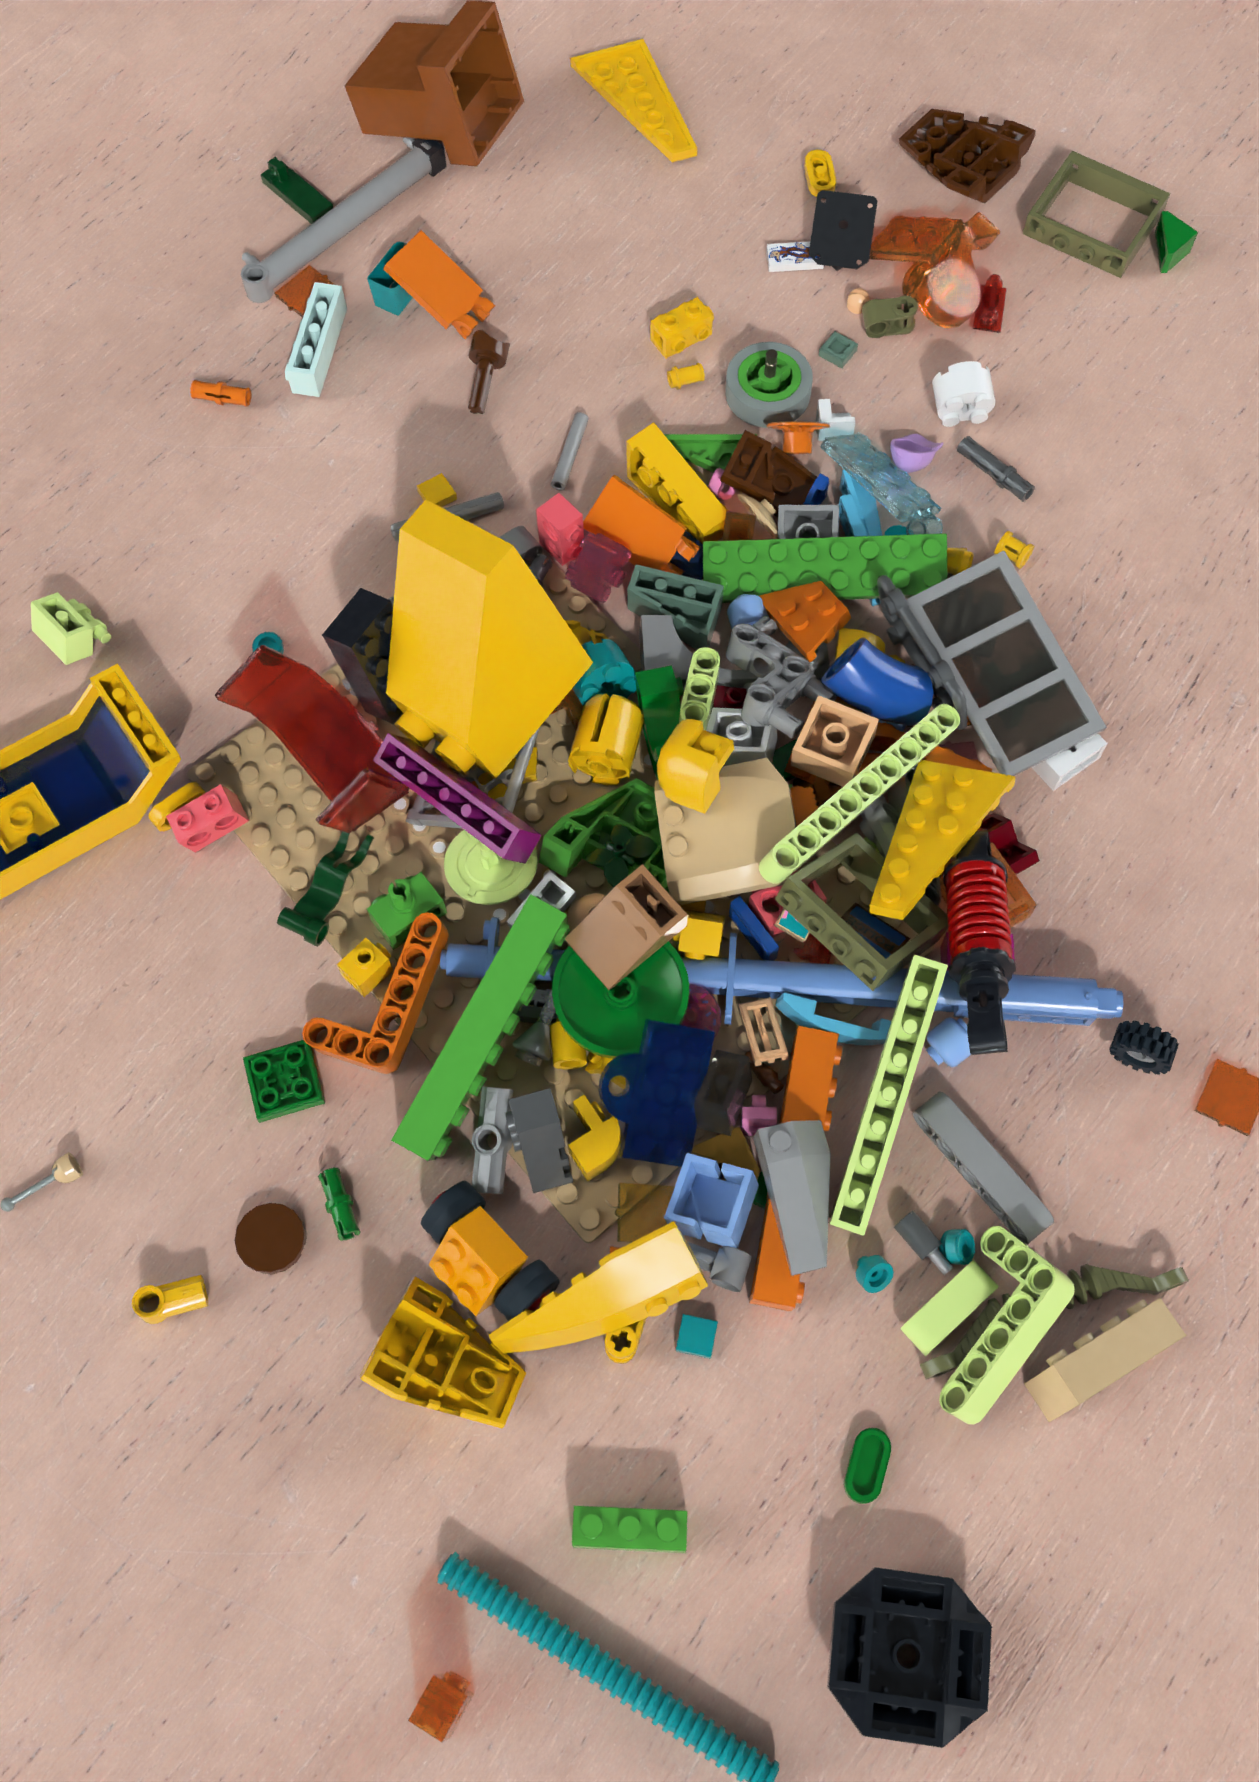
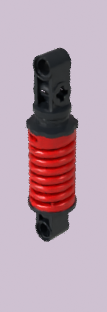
[943,829,1016,1055]

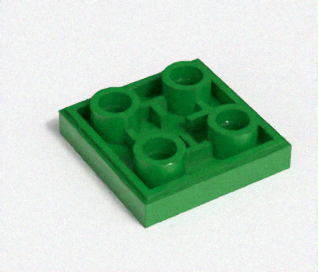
[243,1040,325,1123]

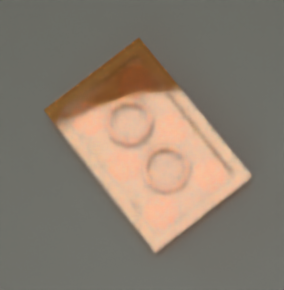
[869,215,965,264]

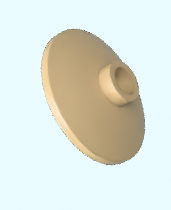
[737,493,778,539]

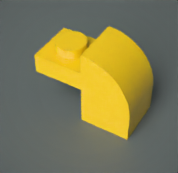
[568,1094,621,1182]

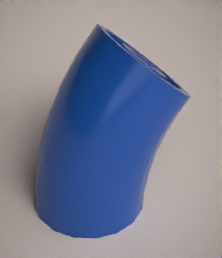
[822,637,933,726]

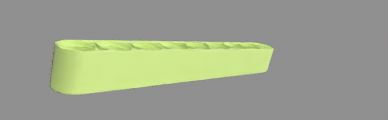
[759,704,960,884]

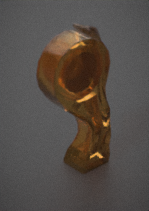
[901,212,1001,329]

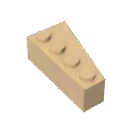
[1024,1298,1187,1422]

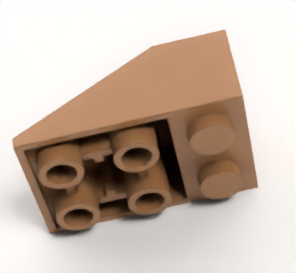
[564,864,688,990]

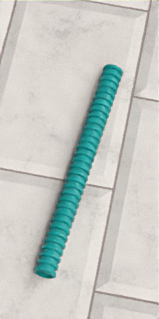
[437,1552,779,1782]

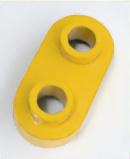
[804,150,836,197]

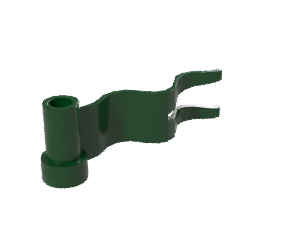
[277,824,374,947]

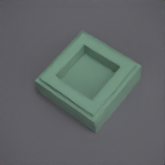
[819,331,858,369]

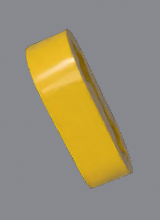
[148,782,206,831]

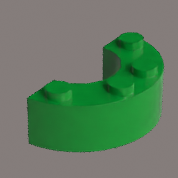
[635,665,684,780]

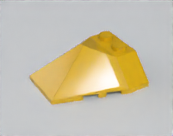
[360,1276,526,1428]

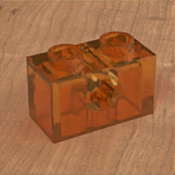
[408,1670,474,1742]

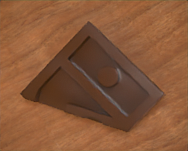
[720,430,775,504]

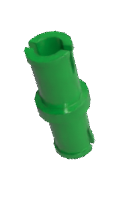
[318,1168,360,1241]

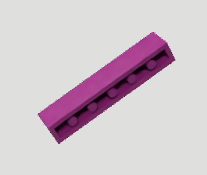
[373,733,542,864]

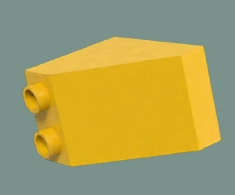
[386,500,593,779]

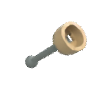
[0,1152,83,1212]

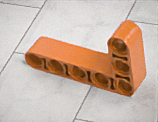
[302,912,449,1074]

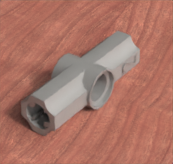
[859,794,900,858]
[472,1087,513,1194]

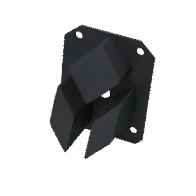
[809,190,878,271]

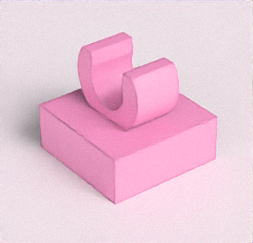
[741,1095,777,1136]

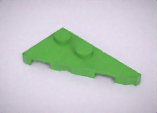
[664,434,757,473]

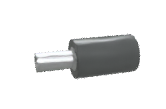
[894,1211,953,1275]

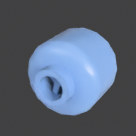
[727,594,770,629]
[926,1017,971,1067]

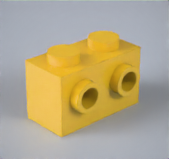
[673,910,725,960]

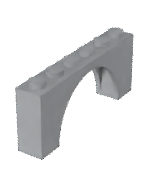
[639,615,830,695]

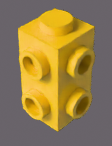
[650,297,714,359]

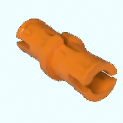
[190,380,251,407]

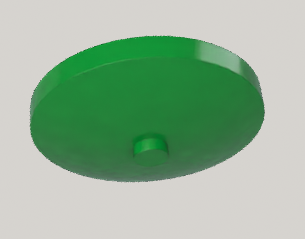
[552,941,689,1059]

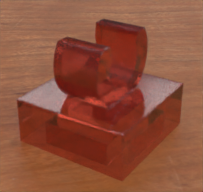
[793,933,832,964]

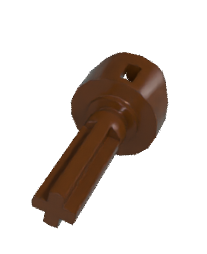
[468,330,510,414]

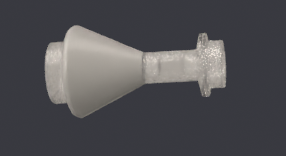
[513,989,556,1067]

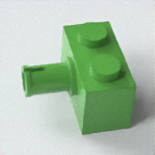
[367,872,447,950]

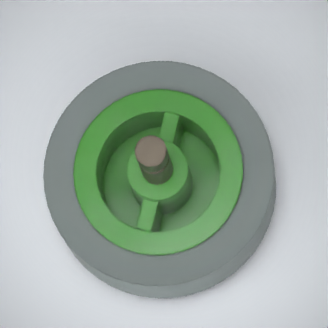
[725,342,813,428]

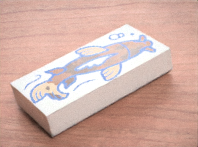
[766,242,824,272]

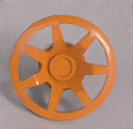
[767,421,830,454]

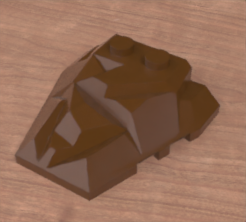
[899,109,1036,203]

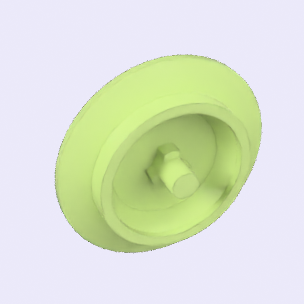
[444,830,538,905]

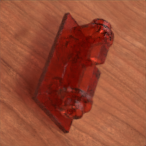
[973,274,1007,333]

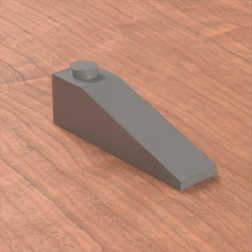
[778,505,839,539]
[753,1120,831,1276]

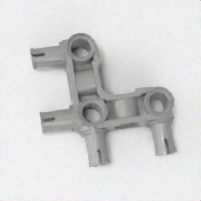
[726,616,837,739]

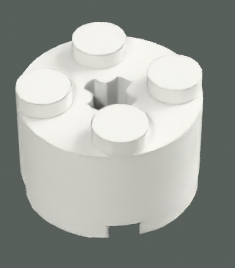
[932,361,996,427]

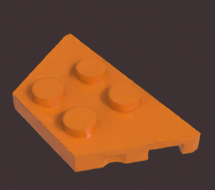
[759,581,851,663]

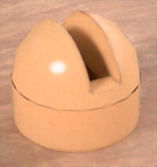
[847,288,870,314]

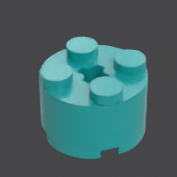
[572,639,636,706]

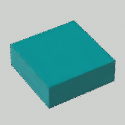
[676,1314,718,1359]

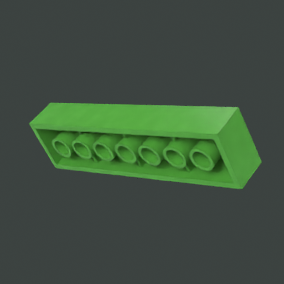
[392,894,571,1161]

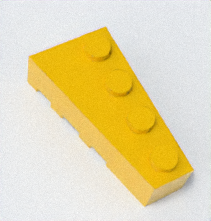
[626,422,730,544]

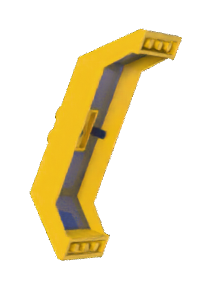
[0,663,181,900]

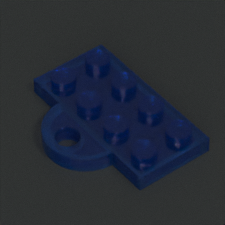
[599,1019,715,1167]

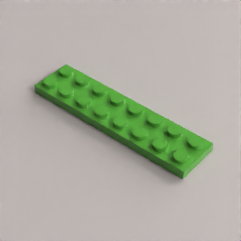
[703,534,947,603]

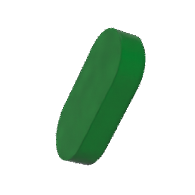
[844,1428,891,1504]

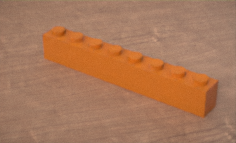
[749,1026,842,1312]

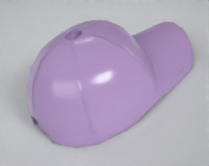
[890,433,943,473]

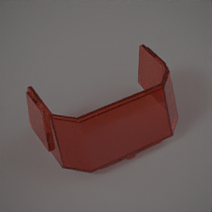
[215,645,410,833]

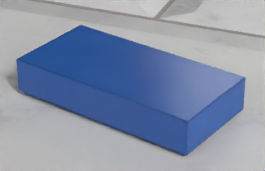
[729,896,779,961]

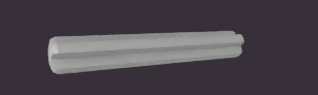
[391,492,504,541]

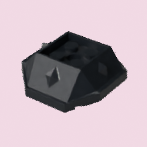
[827,1567,992,1748]

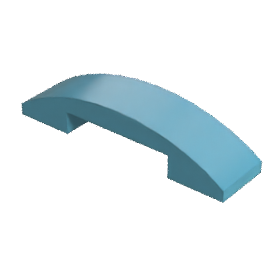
[775,993,891,1045]

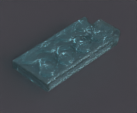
[820,433,943,535]

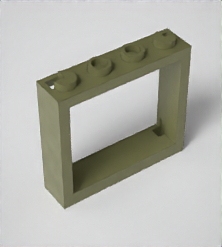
[1023,151,1170,278]
[775,833,948,991]

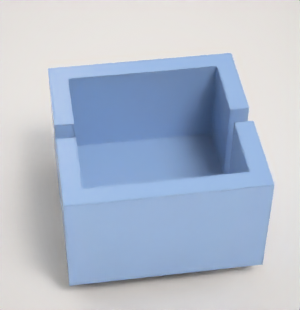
[664,1153,759,1249]

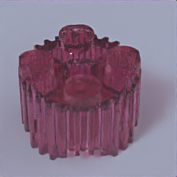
[565,532,632,604]

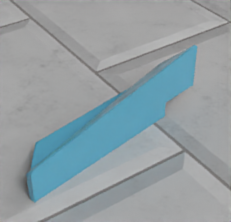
[839,469,882,606]

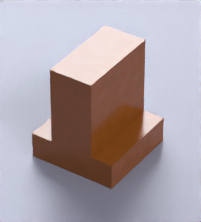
[345,0,524,167]

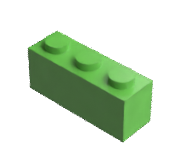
[572,1506,687,1553]

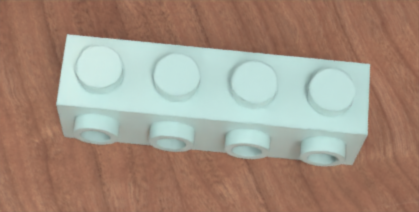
[285,282,347,397]

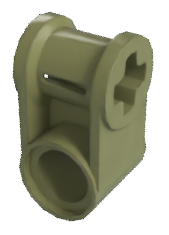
[862,296,918,338]

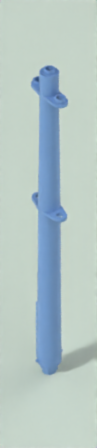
[440,917,1123,1026]

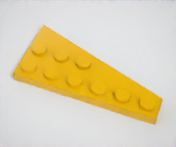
[570,39,697,162]
[869,760,1015,920]

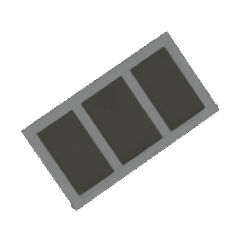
[907,551,1107,776]

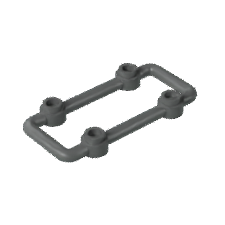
[877,575,968,730]

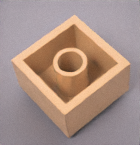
[791,695,879,787]

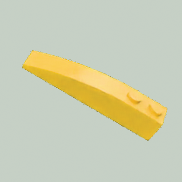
[489,1221,709,1354]

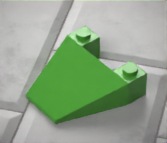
[539,778,669,893]

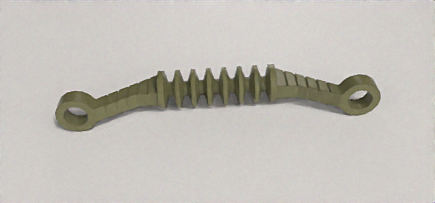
[920,1264,1189,1379]

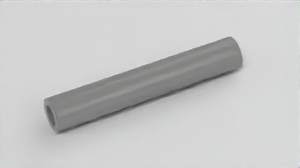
[551,412,589,490]

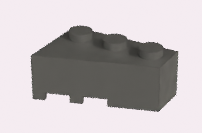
[505,1088,573,1193]

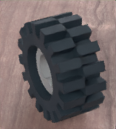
[1110,1021,1179,1075]

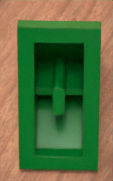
[1155,211,1198,273]

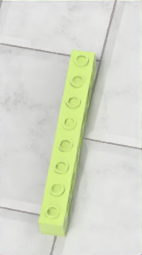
[828,954,948,1236]

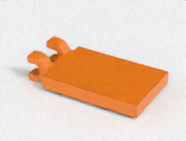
[383,230,495,340]
[583,475,700,575]

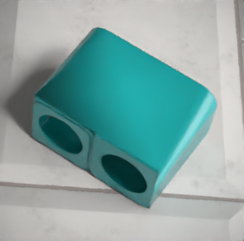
[367,242,413,316]

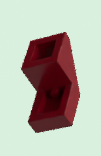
[977,813,1040,876]

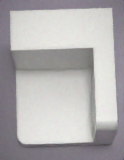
[816,399,856,441]

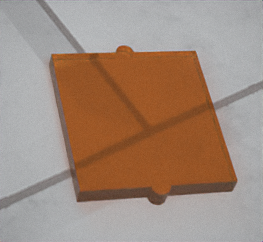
[275,265,335,318]
[1195,1059,1259,1136]

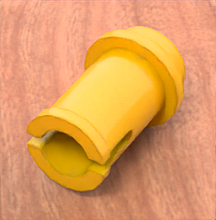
[667,363,705,390]

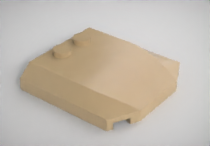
[654,758,797,905]

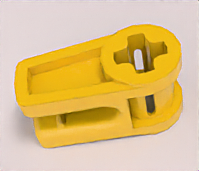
[605,1318,646,1364]

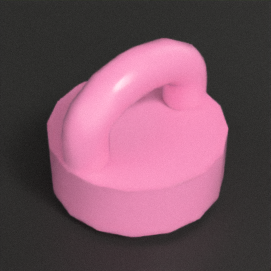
[708,468,736,500]

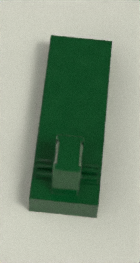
[260,157,333,224]

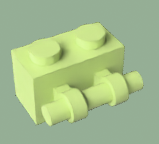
[31,592,111,665]

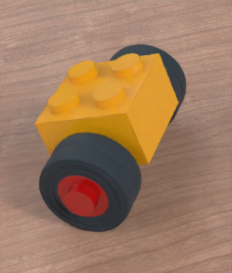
[421,1181,560,1321]

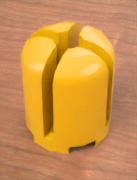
[568,694,644,785]

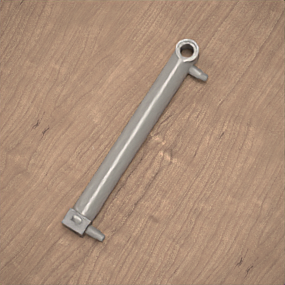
[241,137,447,303]

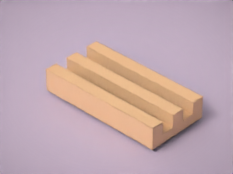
[738,997,788,1067]

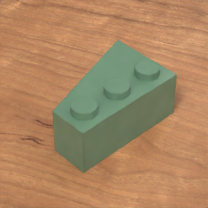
[627,564,724,650]

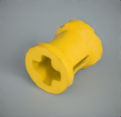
[994,530,1034,569]

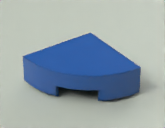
[804,473,829,505]

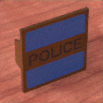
[841,902,910,959]

